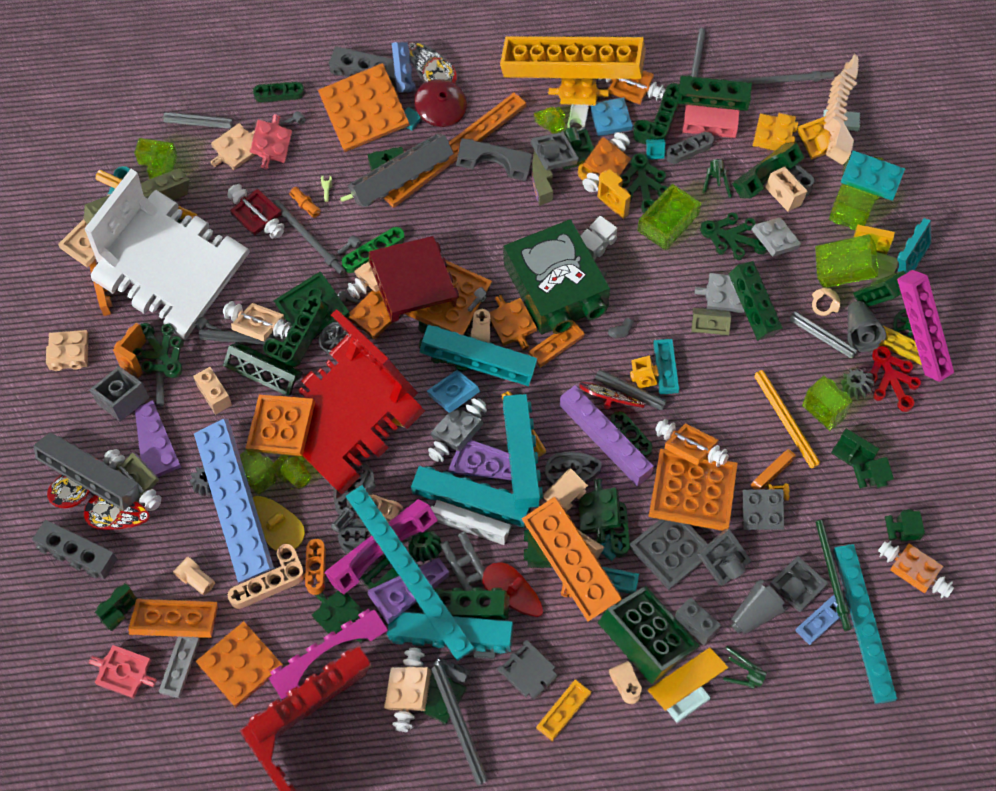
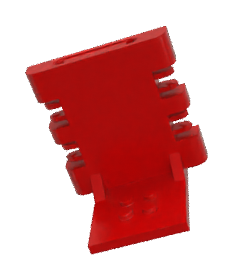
[292,309,425,495]
[240,646,371,791]

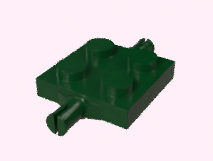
[579,478,621,544]
[311,591,366,645]

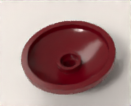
[414,79,467,127]

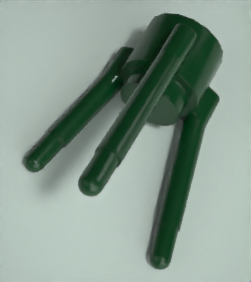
[702,159,732,198]
[723,646,767,689]

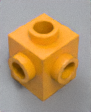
[630,356,659,389]

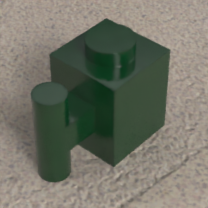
[853,457,894,489]
[885,509,925,542]

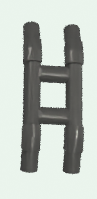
[440,532,485,591]

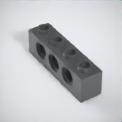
[329,46,397,88]
[32,520,117,580]

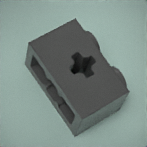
[675,597,721,646]

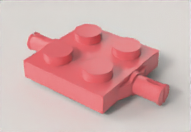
[250,115,292,169]
[89,645,157,699]

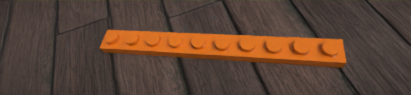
[383,92,526,208]

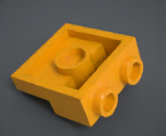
[753,113,798,151]
[597,169,631,219]

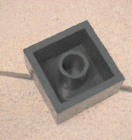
[90,366,149,422]

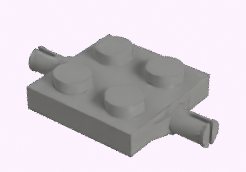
[694,273,744,313]

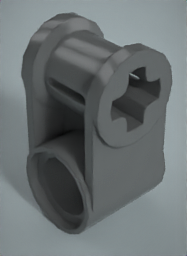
[787,164,814,197]

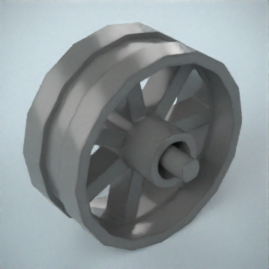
[319,322,351,357]

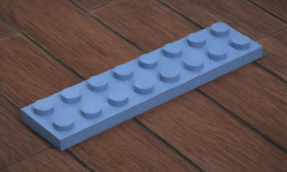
[194,419,274,583]

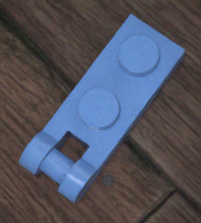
[392,42,416,92]
[795,595,850,645]

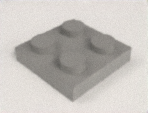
[751,217,801,257]

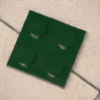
[421,668,467,725]

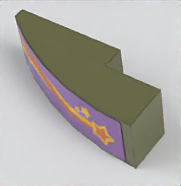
[532,151,553,206]

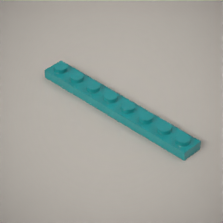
[833,544,897,704]

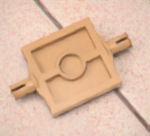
[210,123,256,170]

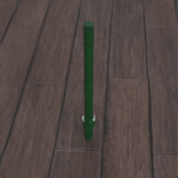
[815,520,852,631]

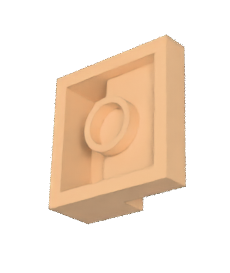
[46,330,88,371]

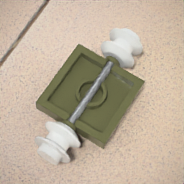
[103,449,161,511]

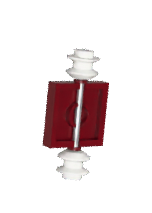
[228,184,284,239]

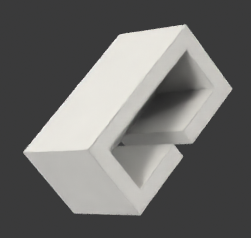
[581,216,617,260]

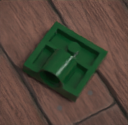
[562,127,594,170]
[94,583,137,632]

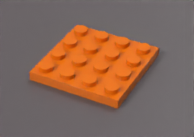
[318,63,410,152]
[404,260,492,335]
[648,449,738,531]

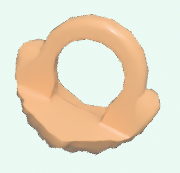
[812,287,841,316]

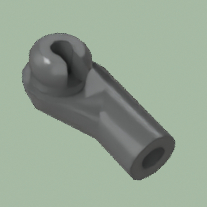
[608,318,634,338]

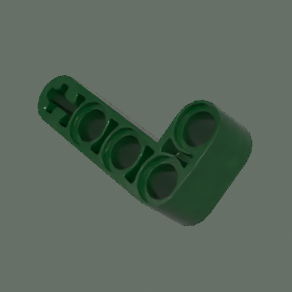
[633,83,679,145]
[263,295,328,367]

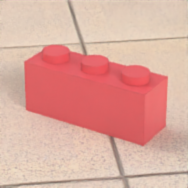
[683,105,739,138]

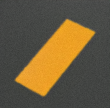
[647,647,729,711]

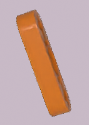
[750,449,796,490]
[305,539,326,595]

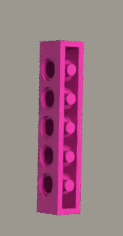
[897,270,954,382]

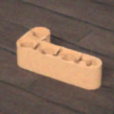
[228,544,304,609]

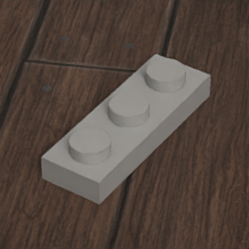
[159,636,200,699]

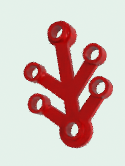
[868,346,921,412]

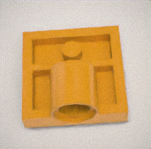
[797,116,831,160]
[850,225,895,255]

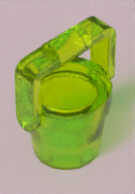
[534,107,566,134]
[272,454,312,489]

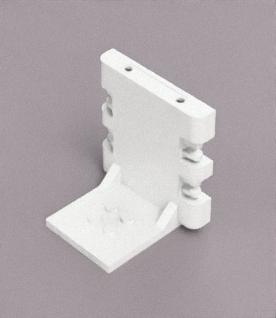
[85,169,250,340]

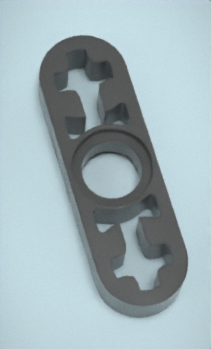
[666,132,714,164]

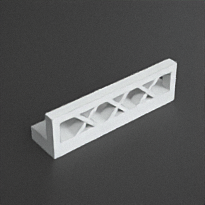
[431,500,511,545]

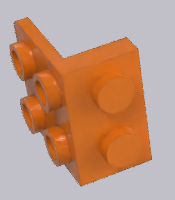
[113,323,146,378]

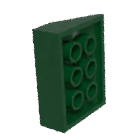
[597,586,700,685]

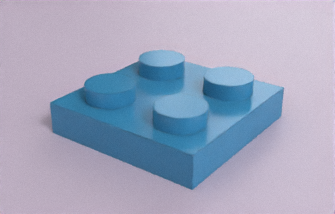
[590,98,632,136]
[427,370,480,413]

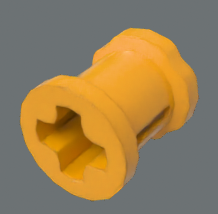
[767,483,789,501]

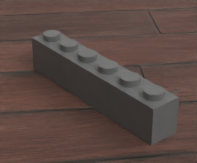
[347,133,454,207]
[33,432,140,511]

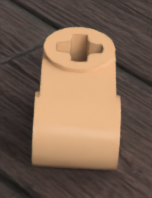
[471,309,490,343]
[369,495,403,522]
[609,661,642,704]

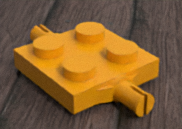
[548,78,608,105]

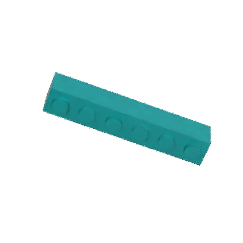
[419,325,537,387]
[503,394,543,509]
[411,466,531,528]
[387,612,514,653]

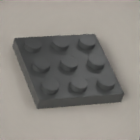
[629,519,708,590]

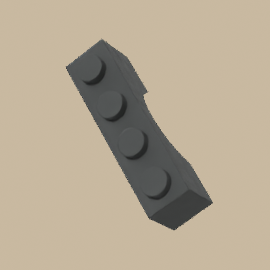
[456,138,532,181]

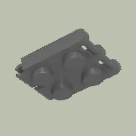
[497,640,558,700]

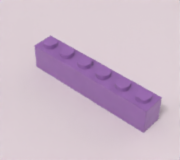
[560,385,654,487]

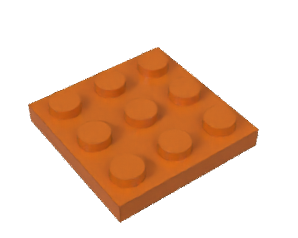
[245,395,315,456]
[196,621,283,708]

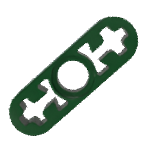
[253,82,305,102]
[610,411,653,458]
[609,501,630,558]

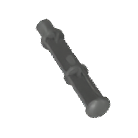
[331,482,376,533]

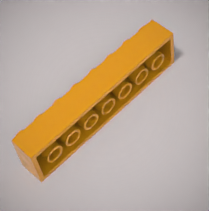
[500,37,646,79]

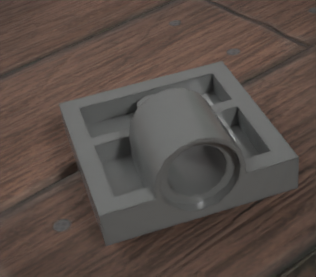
[531,132,579,170]
[743,489,784,530]
[697,529,751,586]
[770,556,828,612]

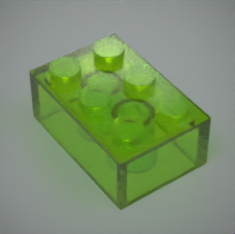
[637,183,701,251]
[815,234,878,288]

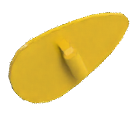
[253,496,305,551]

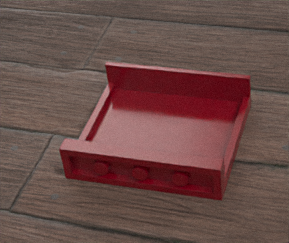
[369,236,459,323]

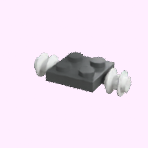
[428,398,487,462]

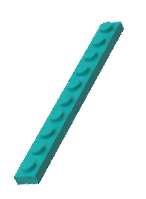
[346,485,474,661]

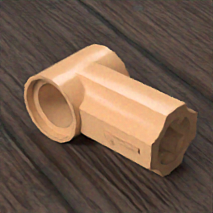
[173,557,215,596]

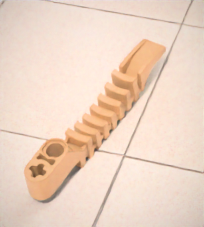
[824,54,858,165]

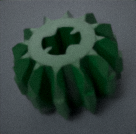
[408,530,442,564]

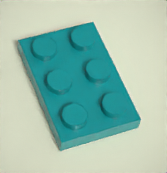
[840,151,905,201]
[897,218,932,274]

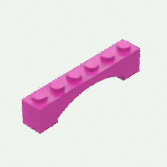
[324,499,438,594]
[269,608,387,699]

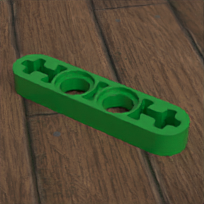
[342,227,405,273]

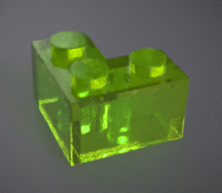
[134,138,177,179]
[240,450,277,495]

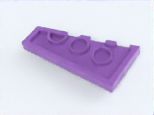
[135,401,181,477]
[448,440,512,480]
[368,558,449,624]

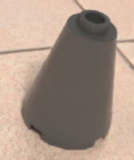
[847,301,886,352]
[731,579,788,634]

